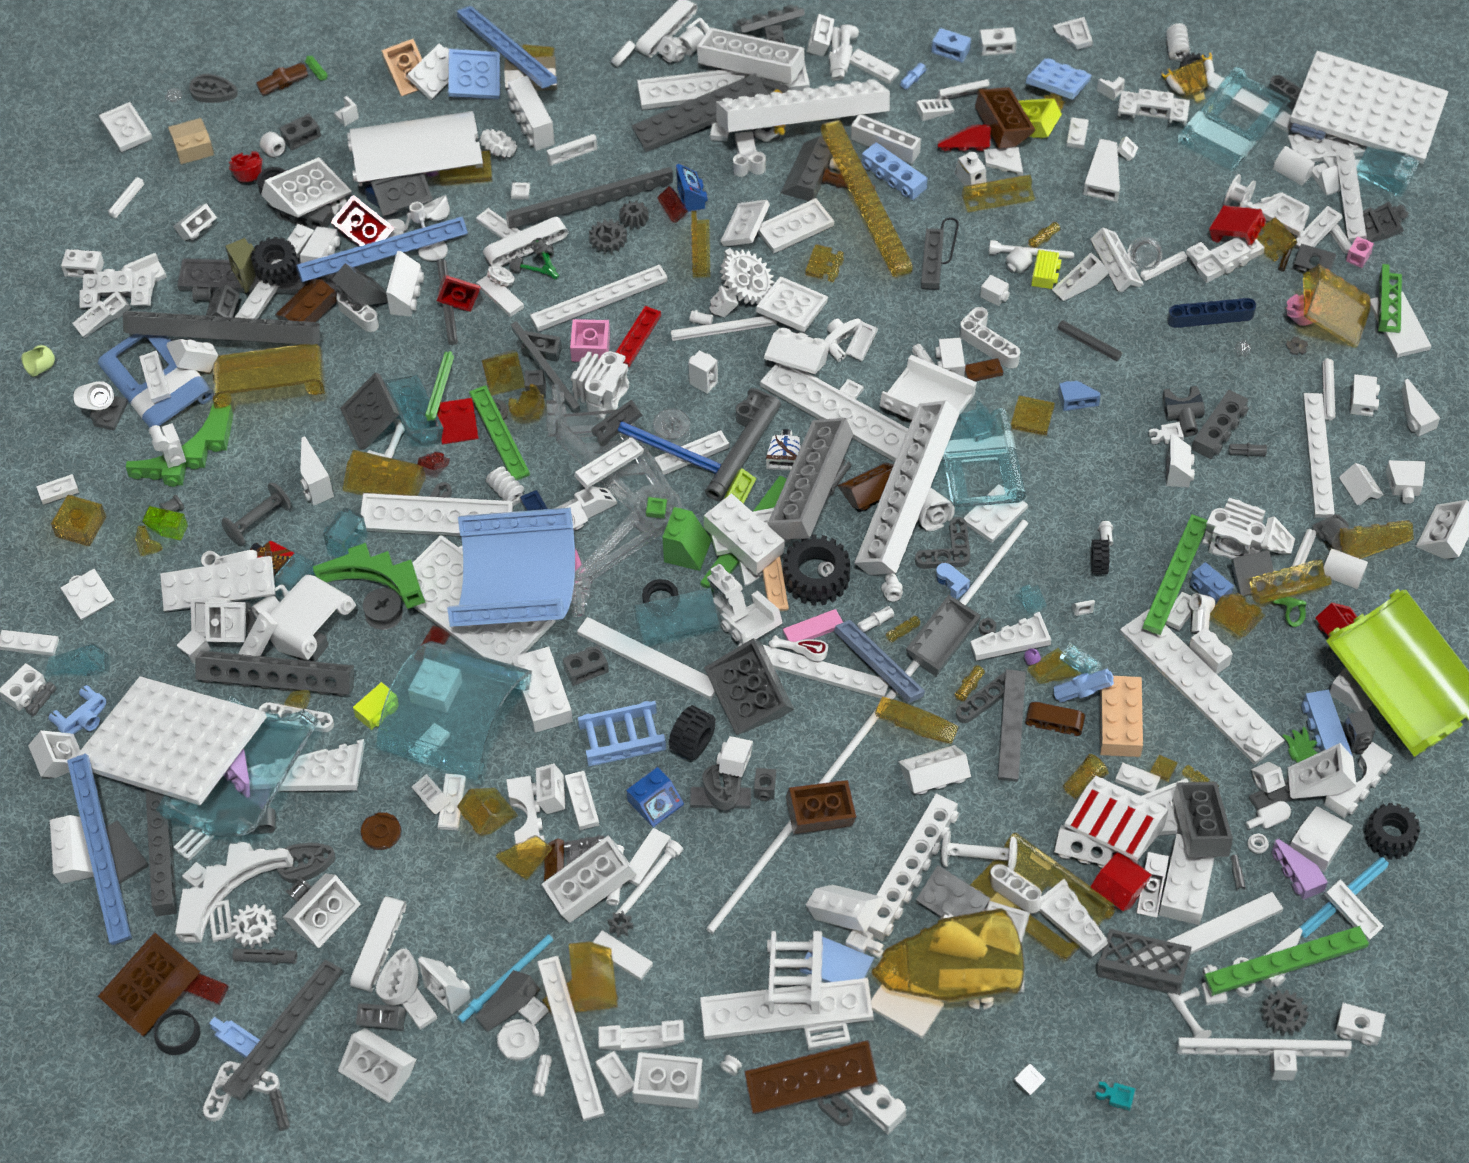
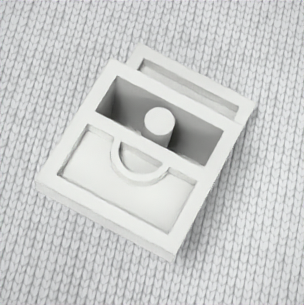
[191,597,246,642]

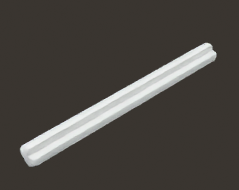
[671,316,777,341]

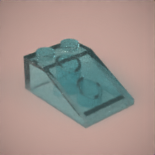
[1356,147,1420,196]

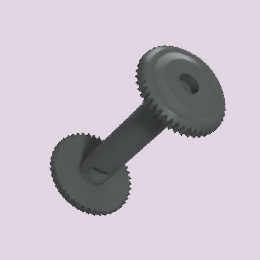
[221,483,291,545]

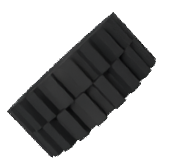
[783,535,850,606]

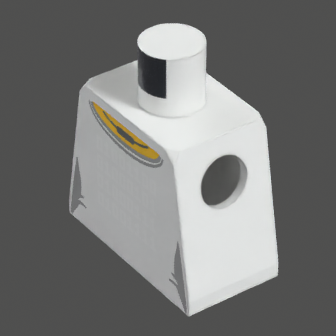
[955,152,987,195]

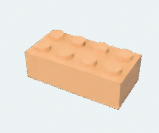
[1100,676,1143,757]

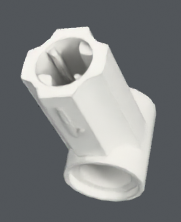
[1189,593,1215,633]

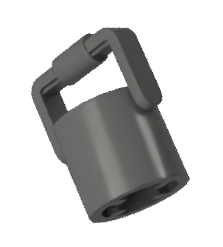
[1312,514,1354,550]

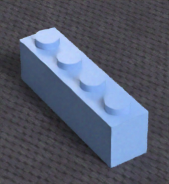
[1301,690,1353,757]

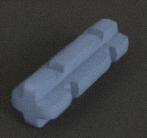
[1291,123,1325,140]

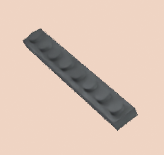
[222,960,343,1101]

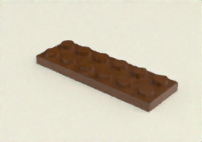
[744,1040,879,1114]

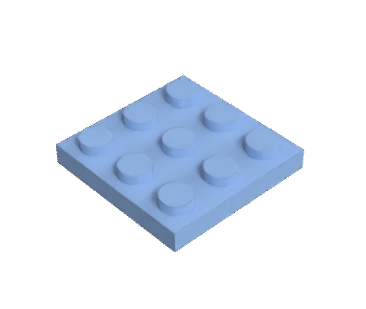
[448,49,500,99]
[1026,59,1091,100]

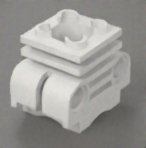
[571,351,630,418]
[1202,498,1266,559]

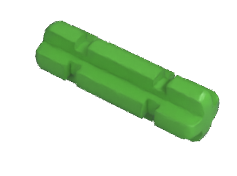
[305,56,328,81]

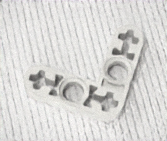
[203,1062,280,1121]

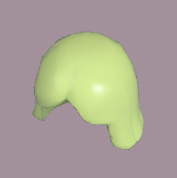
[21,345,55,376]

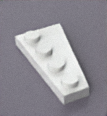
[970,612,1051,660]

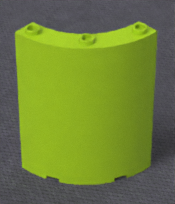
[1326,589,1469,757]

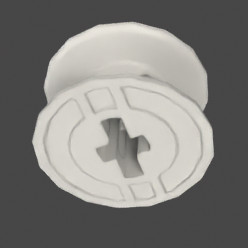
[1224,174,1256,207]

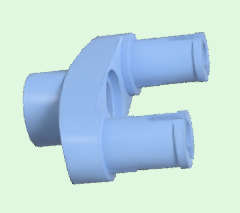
[48,685,106,734]

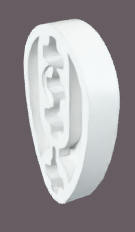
[376,949,418,1005]

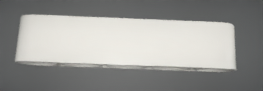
[636,0,697,58]
[483,217,568,266]
[350,896,406,992]

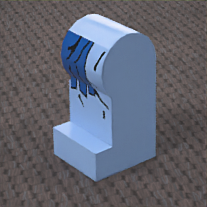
[936,563,970,600]

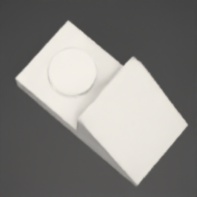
[1312,163,1341,196]

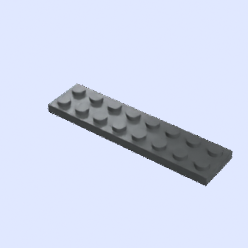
[632,73,769,152]

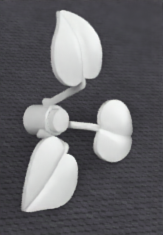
[386,195,450,261]

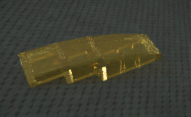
[875,696,959,744]

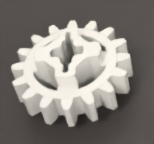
[480,129,517,157]
[231,904,277,949]

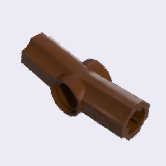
[256,63,308,96]

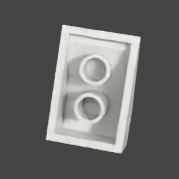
[300,437,334,506]
[1288,743,1356,799]
[1290,806,1353,872]
[418,957,471,1014]

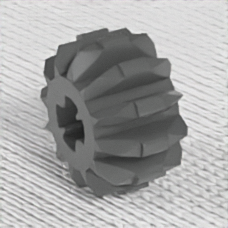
[619,200,649,230]

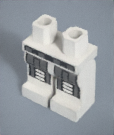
[707,564,748,622]

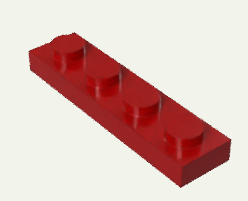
[615,306,661,367]

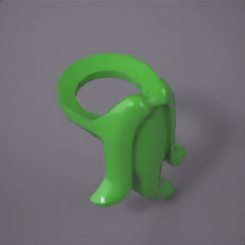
[1267,596,1306,627]

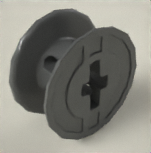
[363,588,403,630]

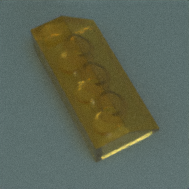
[343,450,426,496]

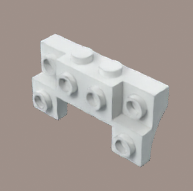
[1118,89,1190,125]
[1186,237,1265,283]
[80,268,155,309]

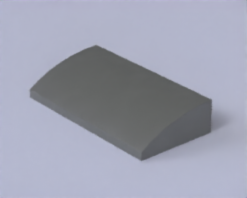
[906,595,981,677]

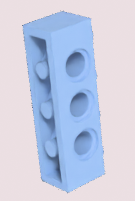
[862,142,927,200]

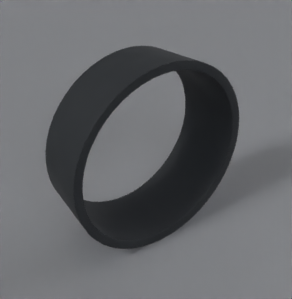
[154,1009,201,1055]

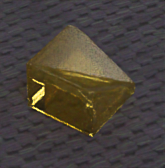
[284,690,311,709]

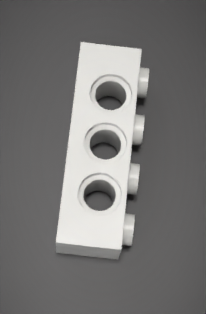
[1054,825,1138,868]
[842,1084,906,1134]

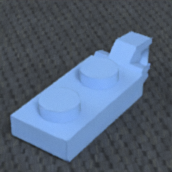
[209,1017,260,1058]

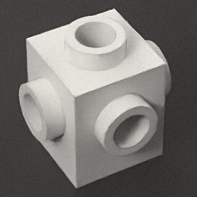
[656,35,687,63]

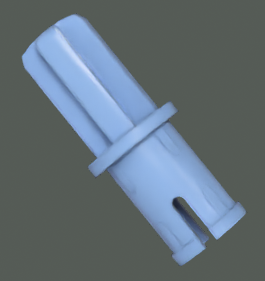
[900,63,927,89]

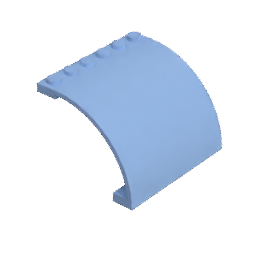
[447,507,575,627]

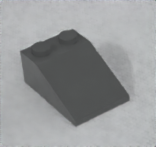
[332,263,388,305]

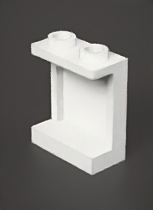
[720,591,782,644]

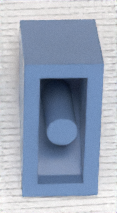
[1058,381,1101,411]

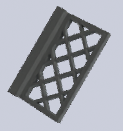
[1098,929,1192,995]

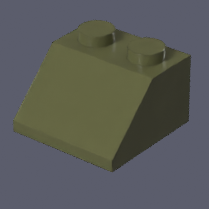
[225,238,256,293]

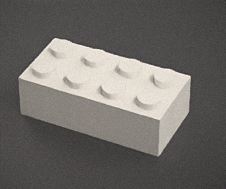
[507,76,555,151]
[704,493,785,575]
[512,647,573,733]
[1159,834,1214,925]
[542,835,636,923]

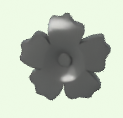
[1393,205,1408,223]
[1286,336,1308,355]

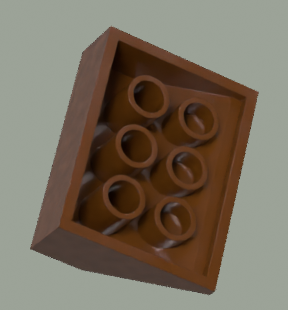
[98,932,201,1036]

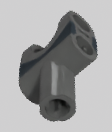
[1163,386,1205,437]

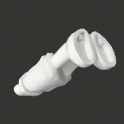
[828,25,859,81]

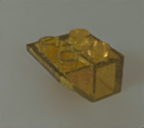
[1210,593,1266,637]

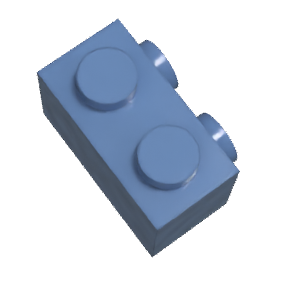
[1190,562,1234,608]

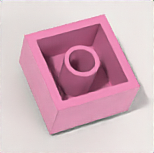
[570,319,610,362]

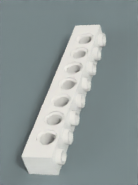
[867,794,959,941]

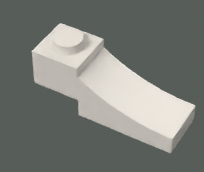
[73,291,132,338]

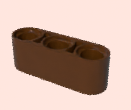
[1025,702,1086,736]

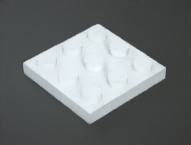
[756,276,828,332]

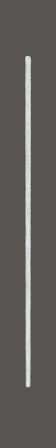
[706,520,1028,934]

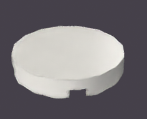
[497,1019,540,1061]

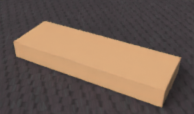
[762,556,789,611]

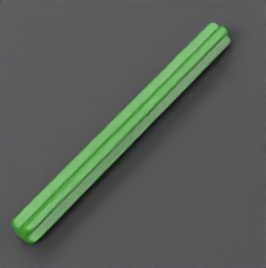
[425,351,454,421]

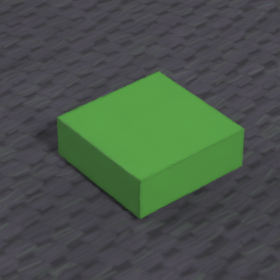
[646,497,667,519]

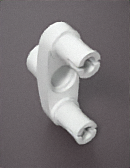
[825,319,861,362]

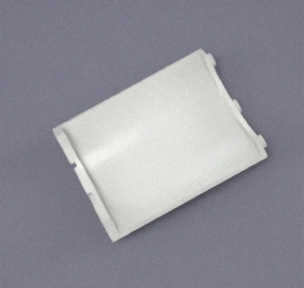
[347,111,483,186]

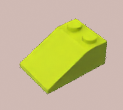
[1018,99,1062,138]

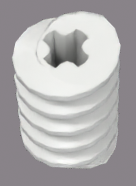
[1166,24,1190,62]
[486,466,524,506]

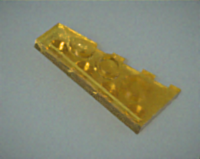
[1340,520,1414,559]

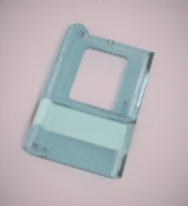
[1177,67,1291,171]
[942,408,1026,507]

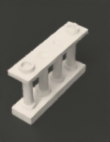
[765,931,823,1013]

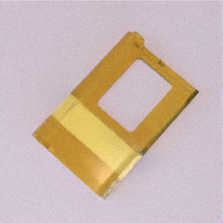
[969,832,1116,961]

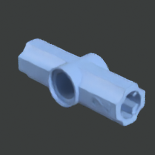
[1054,668,1114,702]

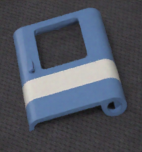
[98,334,215,428]

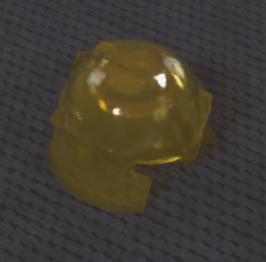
[508,383,545,420]

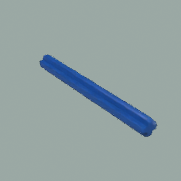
[618,422,721,474]

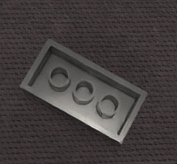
[1173,782,1233,857]

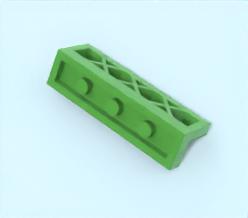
[1378,264,1402,333]

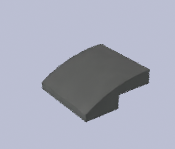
[1363,201,1404,242]

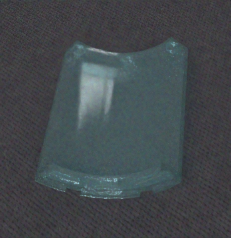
[155,695,319,837]

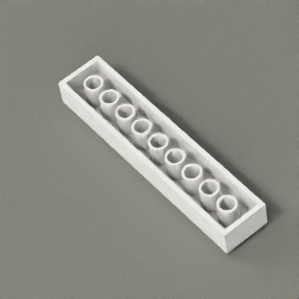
[716,80,890,132]
[855,400,959,575]

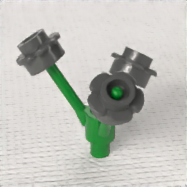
[510,238,560,280]

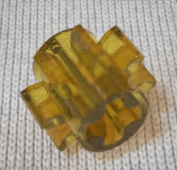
[1044,92,1065,109]

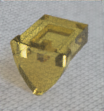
[135,526,163,557]

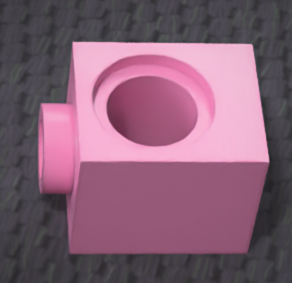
[1346,236,1374,268]

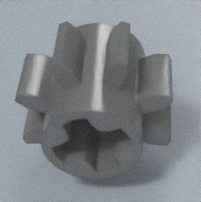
[608,910,633,938]

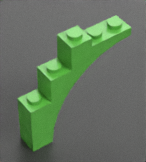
[126,404,233,487]
[313,543,425,609]

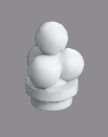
[881,573,903,602]

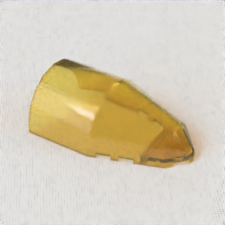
[872,908,1024,1004]

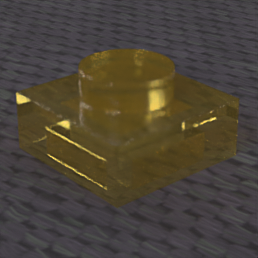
[1151,755,1178,782]

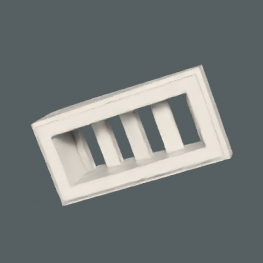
[916,98,954,121]
[412,774,450,814]

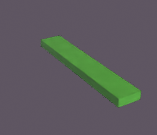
[469,385,530,481]

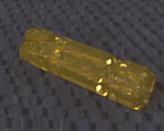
[886,615,921,642]
[1182,765,1219,788]

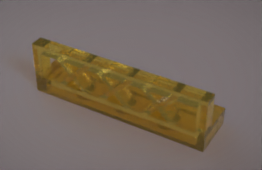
[962,175,1035,213]
[691,211,710,278]
[1249,559,1332,604]

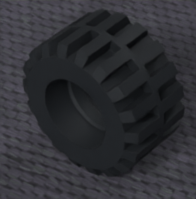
[251,237,299,286]
[669,705,716,760]
[1365,803,1420,860]

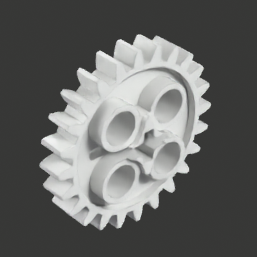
[720,250,774,305]

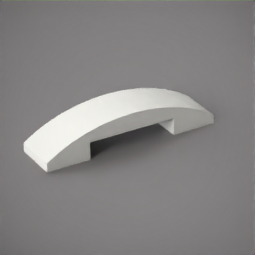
[599,1020,684,1050]

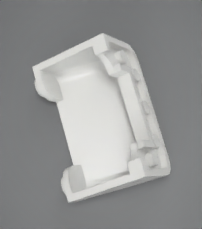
[269,575,356,660]

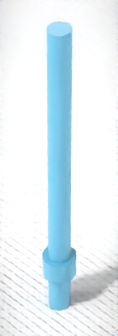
[457,934,554,1023]

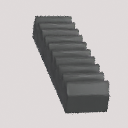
[921,228,944,289]

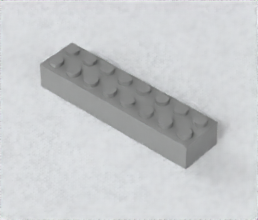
[768,418,853,539]

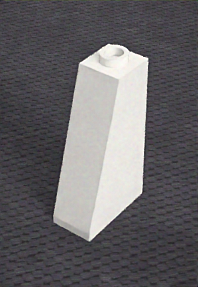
[1083,139,1120,202]

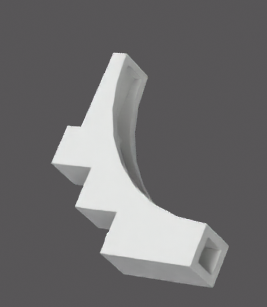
[175,842,293,943]

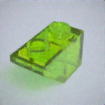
[142,506,188,541]

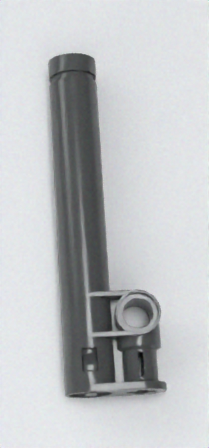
[705,388,781,501]

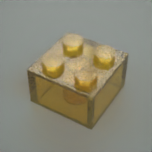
[51,495,106,546]

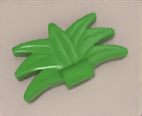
[1283,727,1318,762]

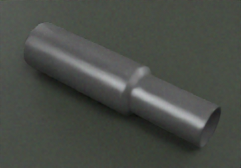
[1231,855,1246,891]

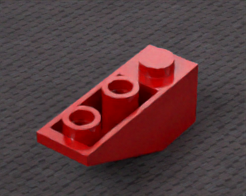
[937,125,990,150]

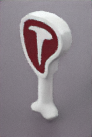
[769,635,828,661]

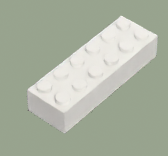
[697,28,804,84]

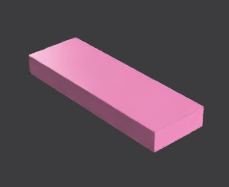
[783,609,843,642]

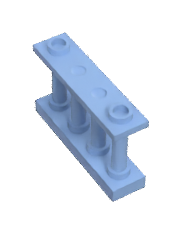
[578,701,666,767]

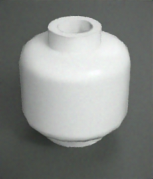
[260,132,286,157]
[1006,247,1032,273]

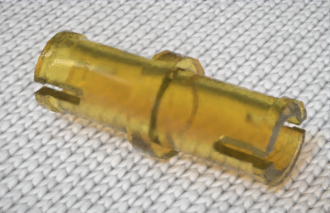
[1028,221,1061,248]
[955,665,985,701]

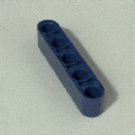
[1167,298,1256,328]

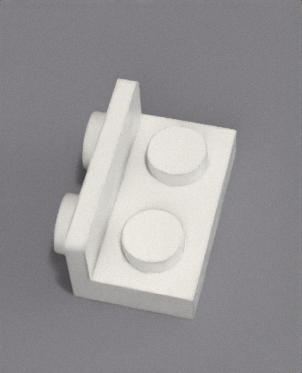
[123,253,167,282]

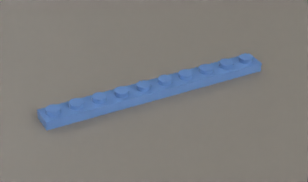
[457,6,557,88]
[296,217,468,283]
[67,753,132,945]

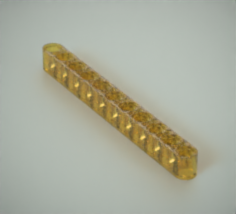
[821,120,913,277]

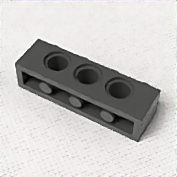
[1192,390,1249,460]

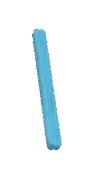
[1299,857,1389,938]

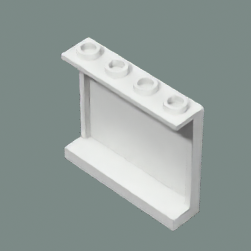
[880,355,977,420]

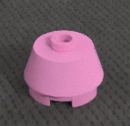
[1286,290,1321,326]

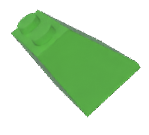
[662,507,712,571]

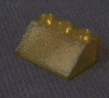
[569,941,618,1012]

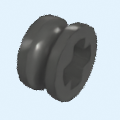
[979,618,996,636]

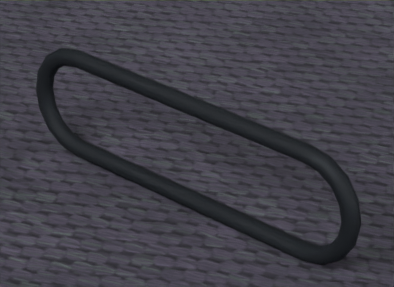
[941,217,959,264]

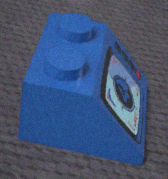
[676,164,708,213]
[627,767,684,827]

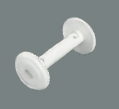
[941,831,1017,871]

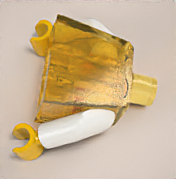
[1161,53,1214,103]

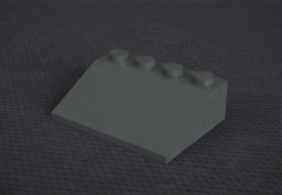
[704,638,794,735]

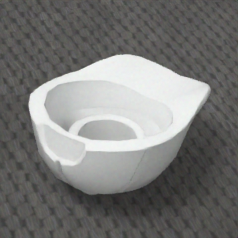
[74,382,114,410]

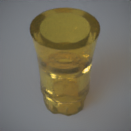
[1063,754,1109,799]

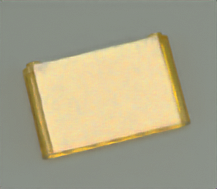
[213,344,325,408]

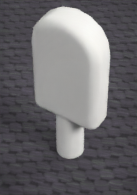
[1245,801,1291,829]

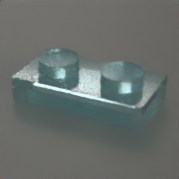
[1059,643,1102,674]

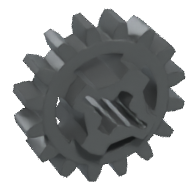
[589,219,627,253]
[1261,990,1309,1036]

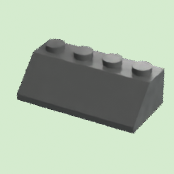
[781,136,836,201]

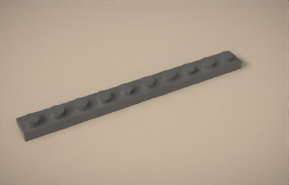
[506,167,673,229]

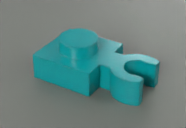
[1095,1082,1136,1111]

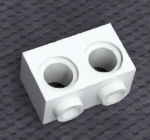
[807,14,834,56]
[0,663,46,711]

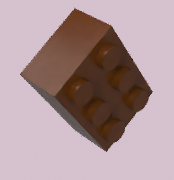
[785,780,856,834]

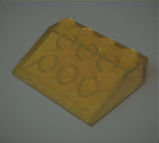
[1303,264,1370,348]

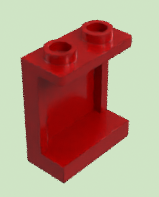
[1209,205,1266,245]

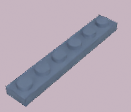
[834,620,925,703]

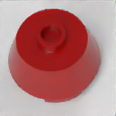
[229,151,262,182]

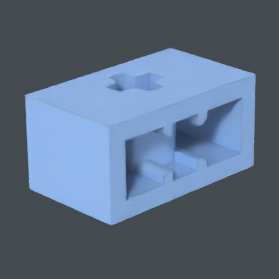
[932,28,971,63]

